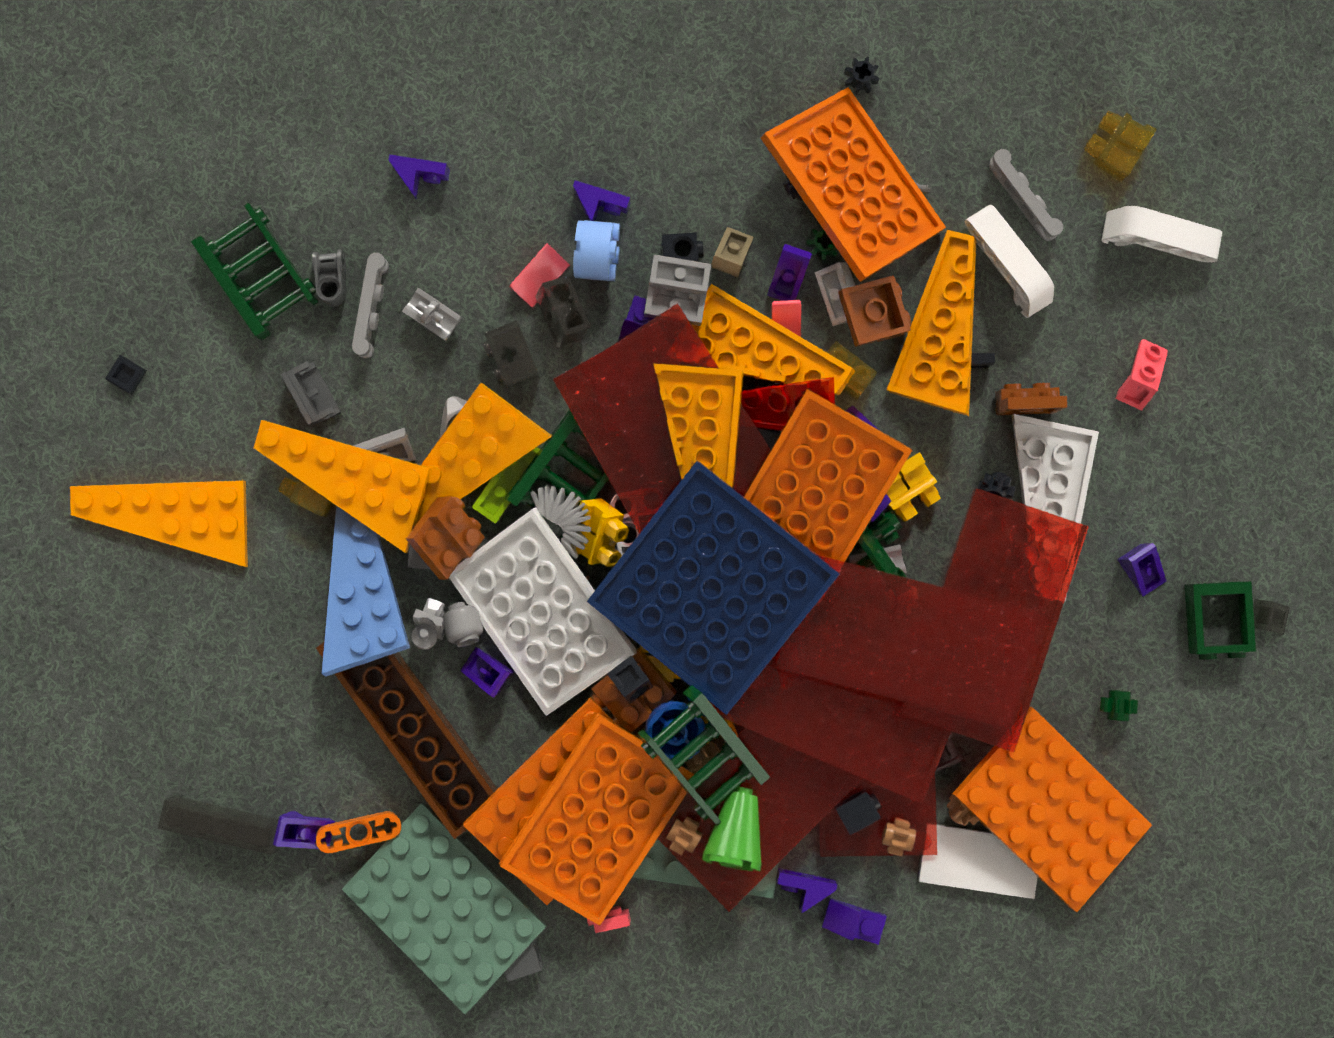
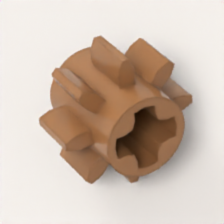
[685,741,720,773]
[947,795,979,826]
[666,817,703,856]
[881,817,916,857]

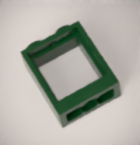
[1184,581,1256,660]

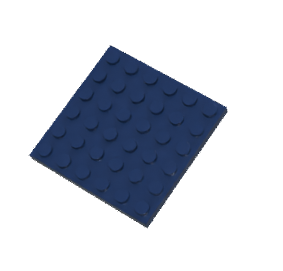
[587,461,840,715]

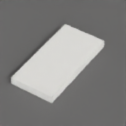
[918,823,1037,899]

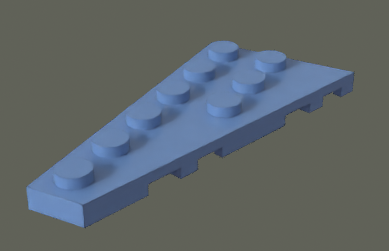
[322,505,410,677]

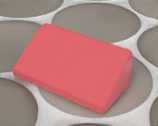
[509,243,570,308]

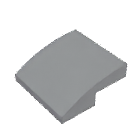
[644,255,711,326]

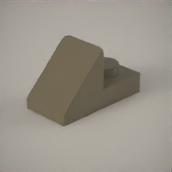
[711,227,754,278]

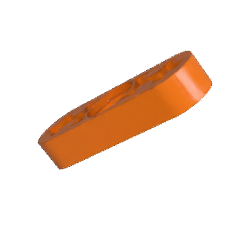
[315,811,401,853]

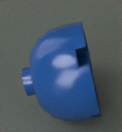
[645,701,704,760]

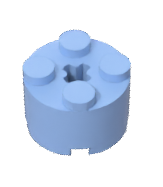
[573,220,620,282]

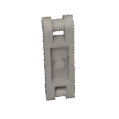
[989,149,1063,241]
[352,252,389,359]

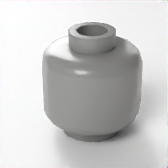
[442,602,483,647]

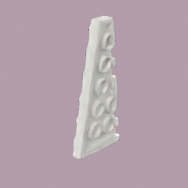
[1012,414,1099,602]

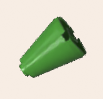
[702,787,762,872]

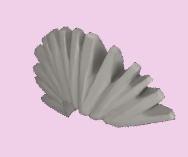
[530,486,592,559]

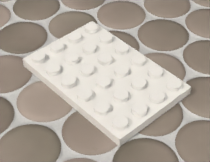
[449,508,637,716]

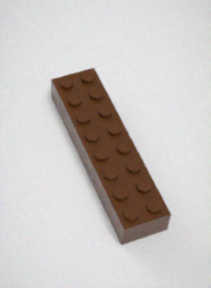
[316,642,498,839]

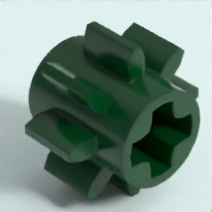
[805,228,837,263]
[868,510,902,545]
[1100,690,1138,721]

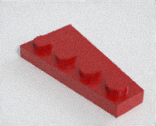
[739,377,835,431]

